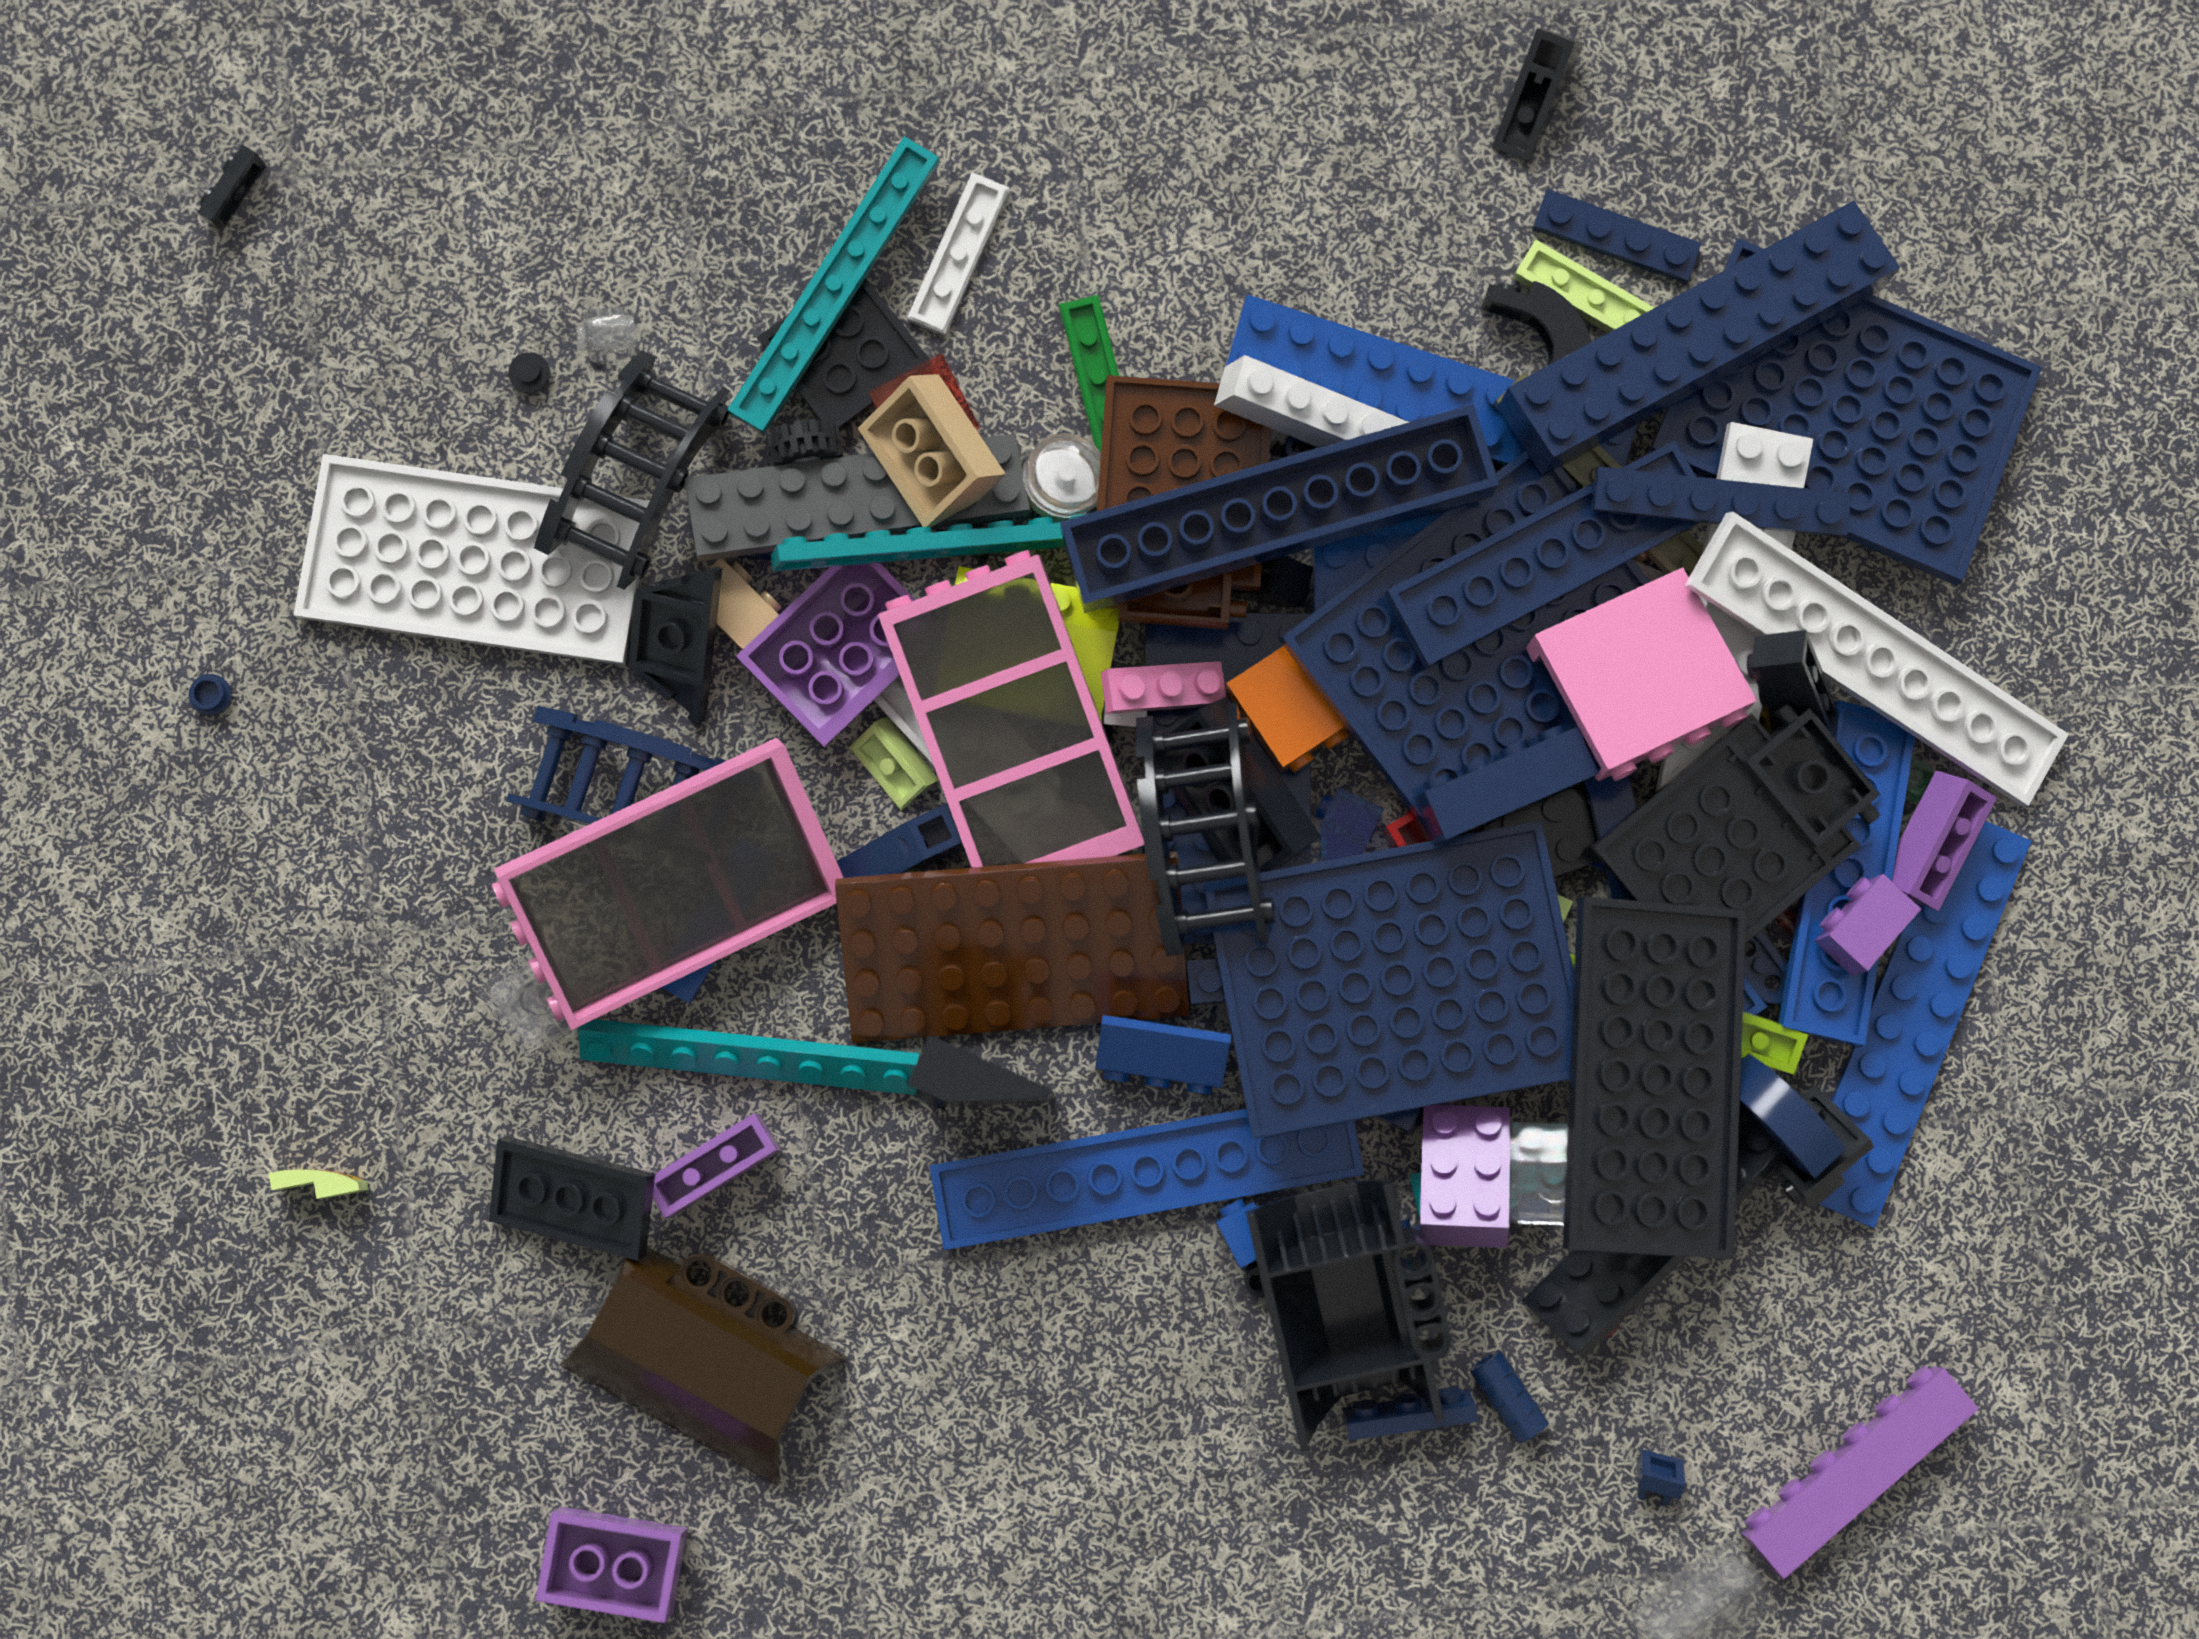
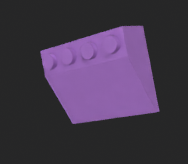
[736,563,946,748]

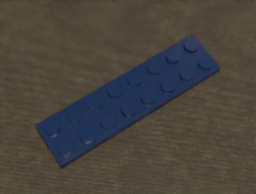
[1384,440,1700,668]

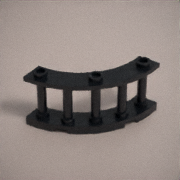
[533,350,731,590]
[1136,702,1276,957]

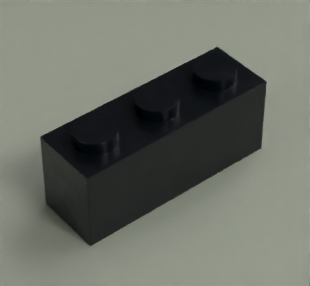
[1747,630,1839,739]

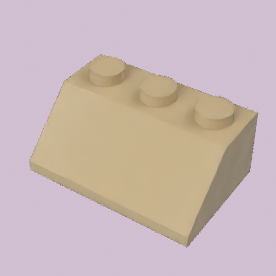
[858,374,1006,528]

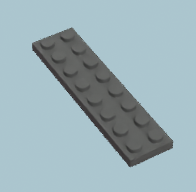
[684,433,1030,562]

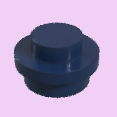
[189,674,232,716]

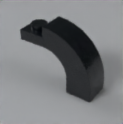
[1480,281,1591,365]

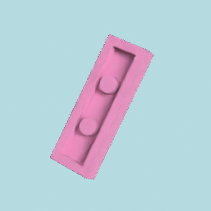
[1100,661,1226,714]

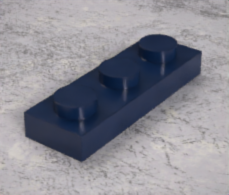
[1342,1387,1478,1440]

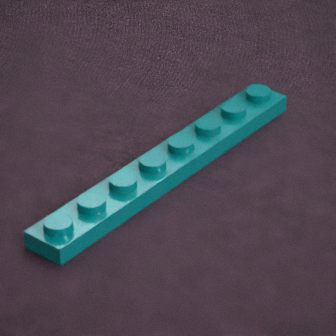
[727,136,940,435]
[771,514,1086,572]
[578,1019,920,1095]

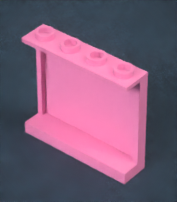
[1526,568,1757,781]

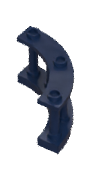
[506,706,763,873]

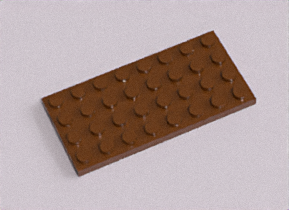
[835,851,1189,1043]

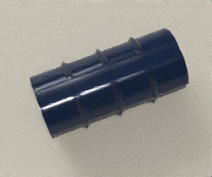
[1469,1349,1549,1444]

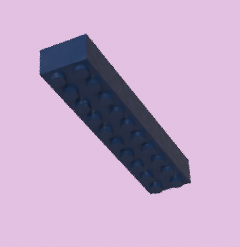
[1498,200,1900,476]
[1060,404,1499,613]

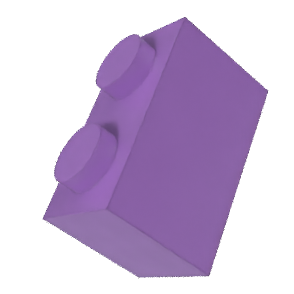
[1815,874,1921,976]

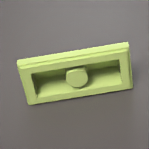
[849,717,939,811]

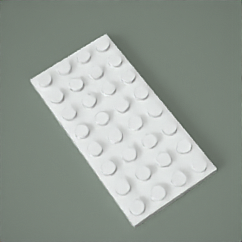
[294,454,650,665]

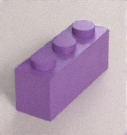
[1892,771,1997,911]
[653,1113,782,1218]

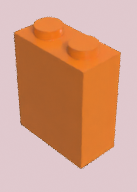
[1225,646,1350,773]

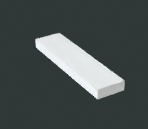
[907,173,1010,336]

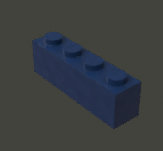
[1414,725,1599,845]

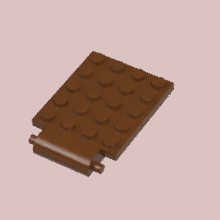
[1097,375,1271,630]

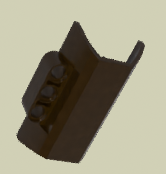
[560,1246,847,1486]

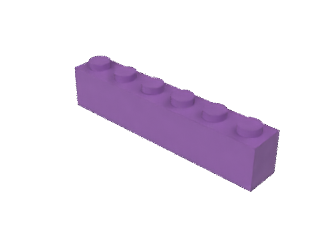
[1741,1366,1979,1579]

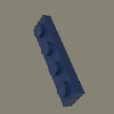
[1532,189,1702,284]

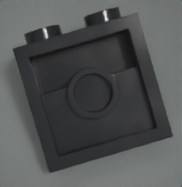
[1768,1085,1874,1209]

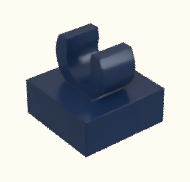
[1637,1449,1686,1507]

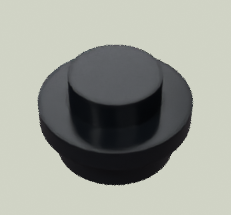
[508,352,550,394]

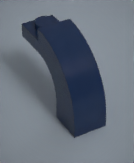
[1739,1053,1846,1178]

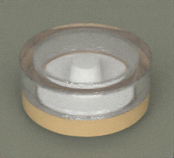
[1022,433,1101,522]

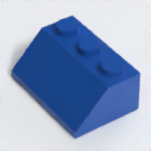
[1095,1015,1231,1095]

